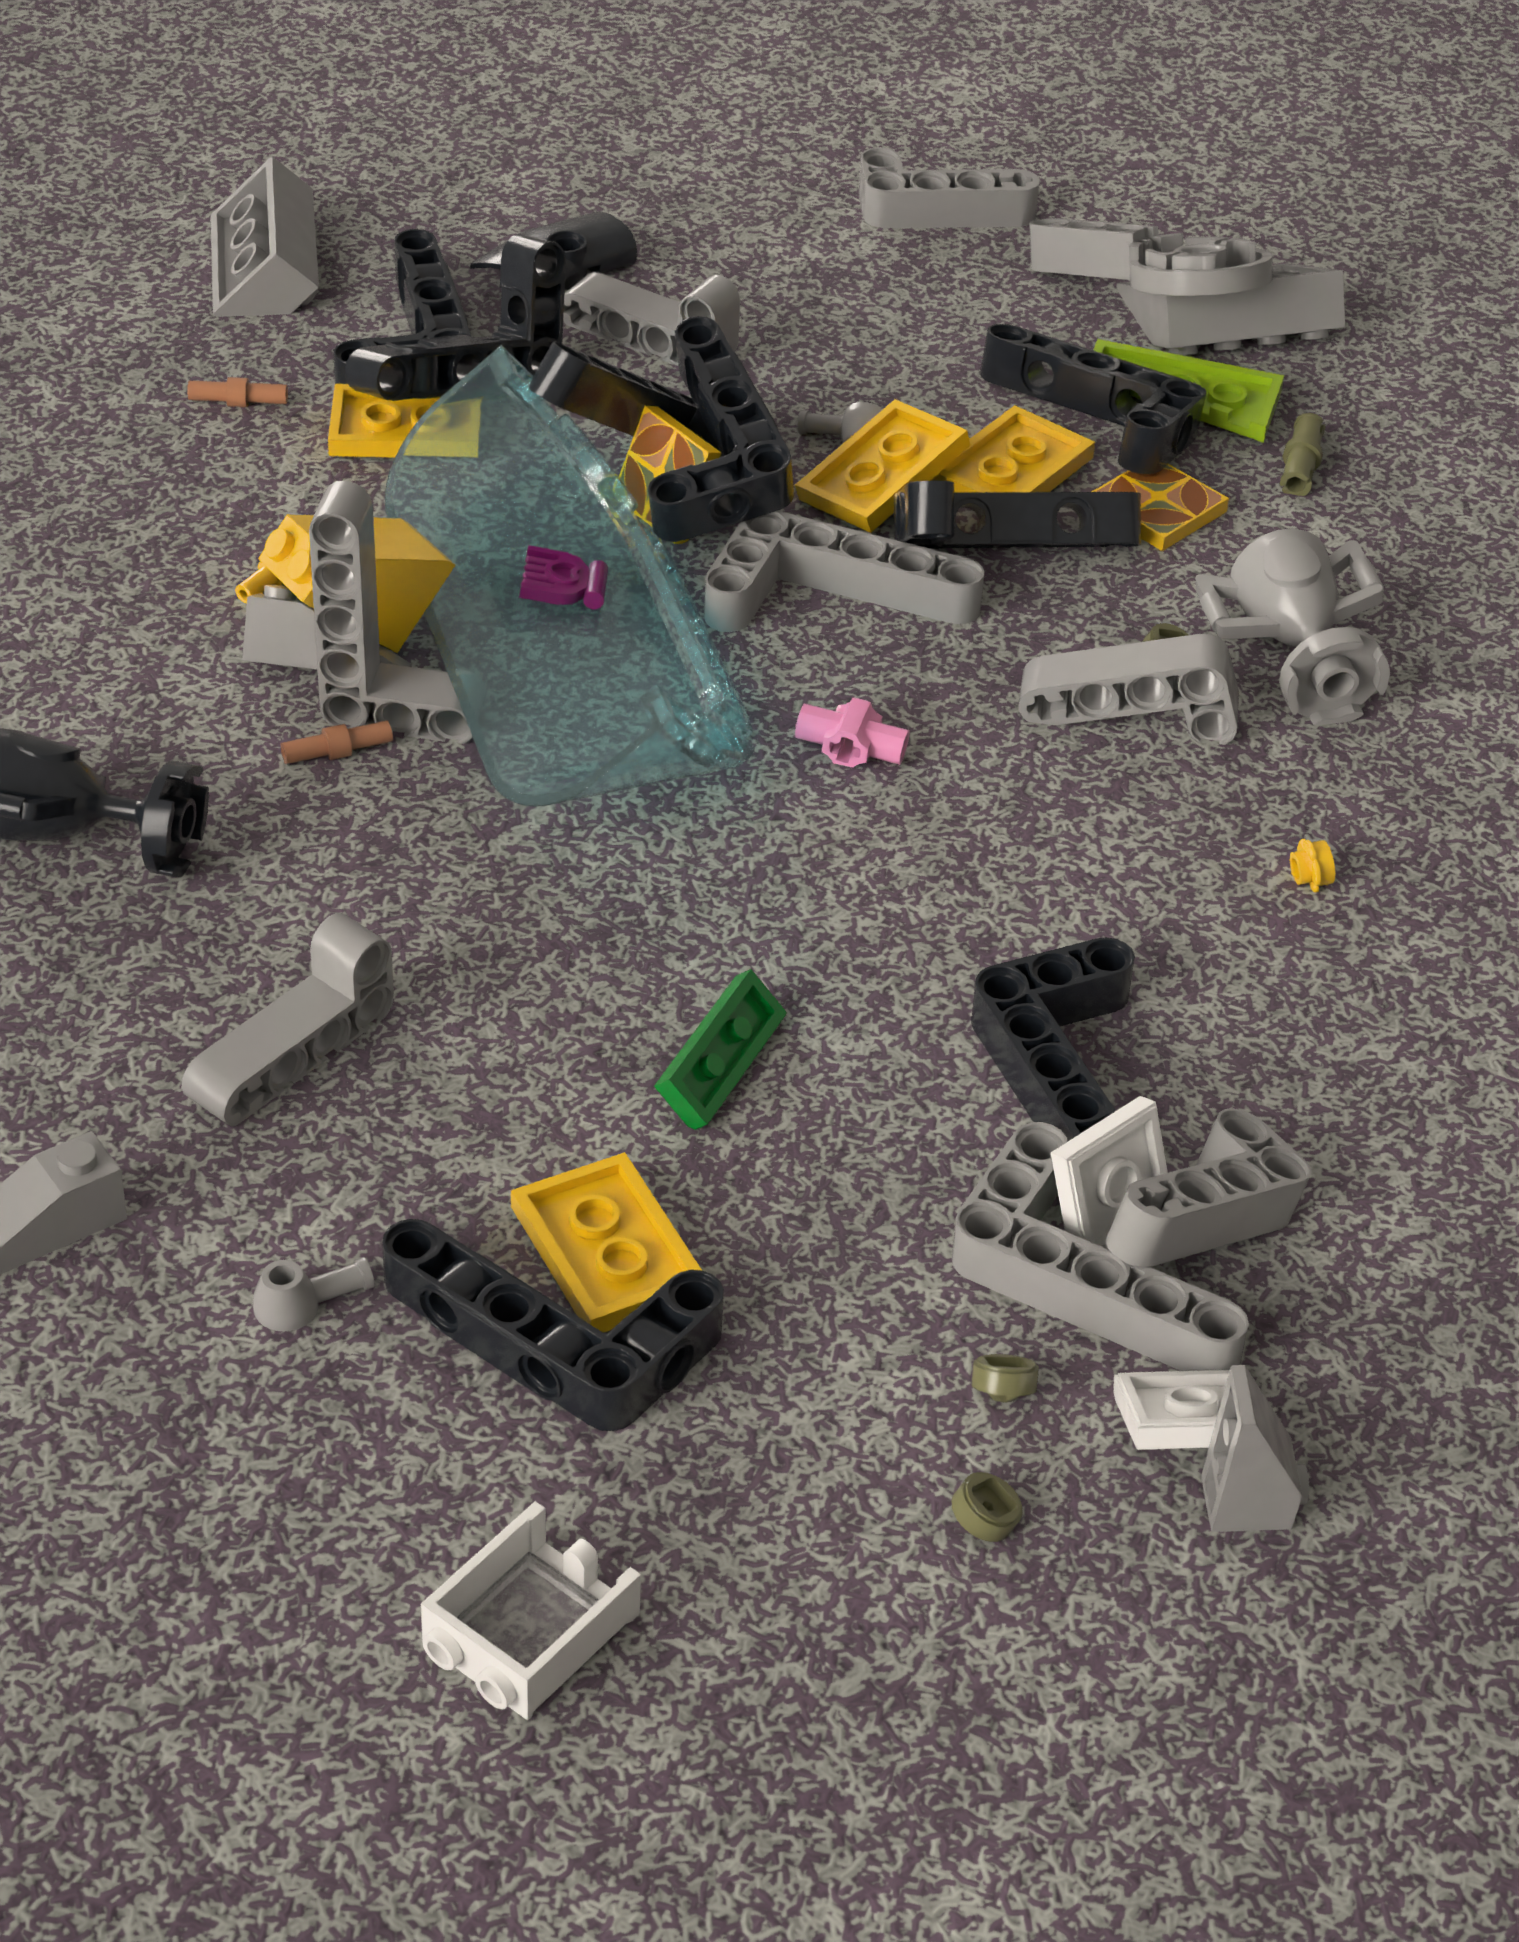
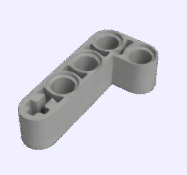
[858,147,1040,228]
[563,272,740,366]
[1019,634,1239,745]
[181,913,394,1127]
[1106,1108,1312,1268]

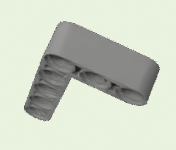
[309,481,487,744]
[704,511,985,632]
[952,1122,1249,1371]

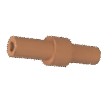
[188,377,288,407]
[280,720,393,764]

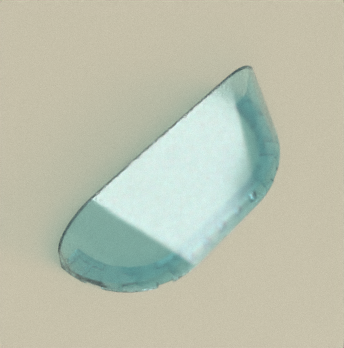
[385,345,755,807]

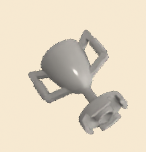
[1195,528,1390,726]

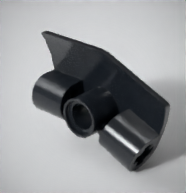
[470,211,637,290]

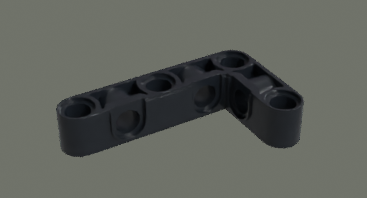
[333,229,471,384]
[345,234,566,401]
[648,316,794,542]
[980,324,1207,474]
[894,481,1141,548]
[382,1219,724,1431]

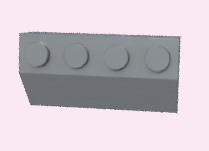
[211,156,319,317]

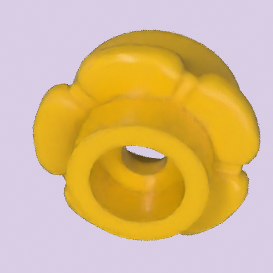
[1289,839,1335,892]

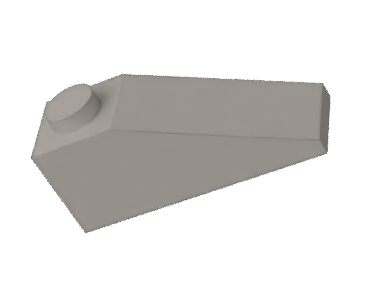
[242,585,412,669]
[0,1131,127,1274]
[1201,1365,1309,1532]

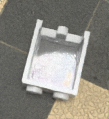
[421,1501,641,1720]

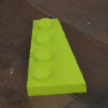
[1093,339,1284,443]

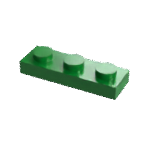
[654,969,787,1130]

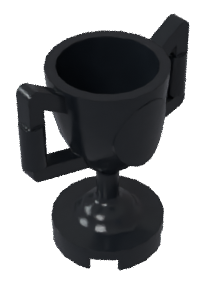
[0,728,209,877]

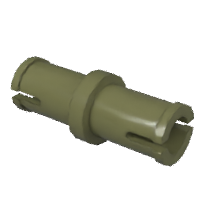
[1280,413,1326,496]

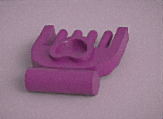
[519,545,609,610]

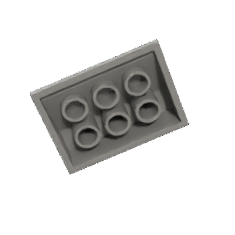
[1116,263,1345,355]

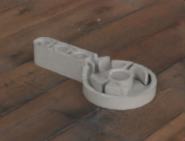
[1030,218,1273,296]

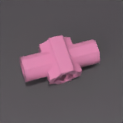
[795,698,910,768]

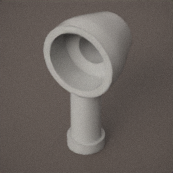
[797,402,883,443]
[253,1257,375,1331]

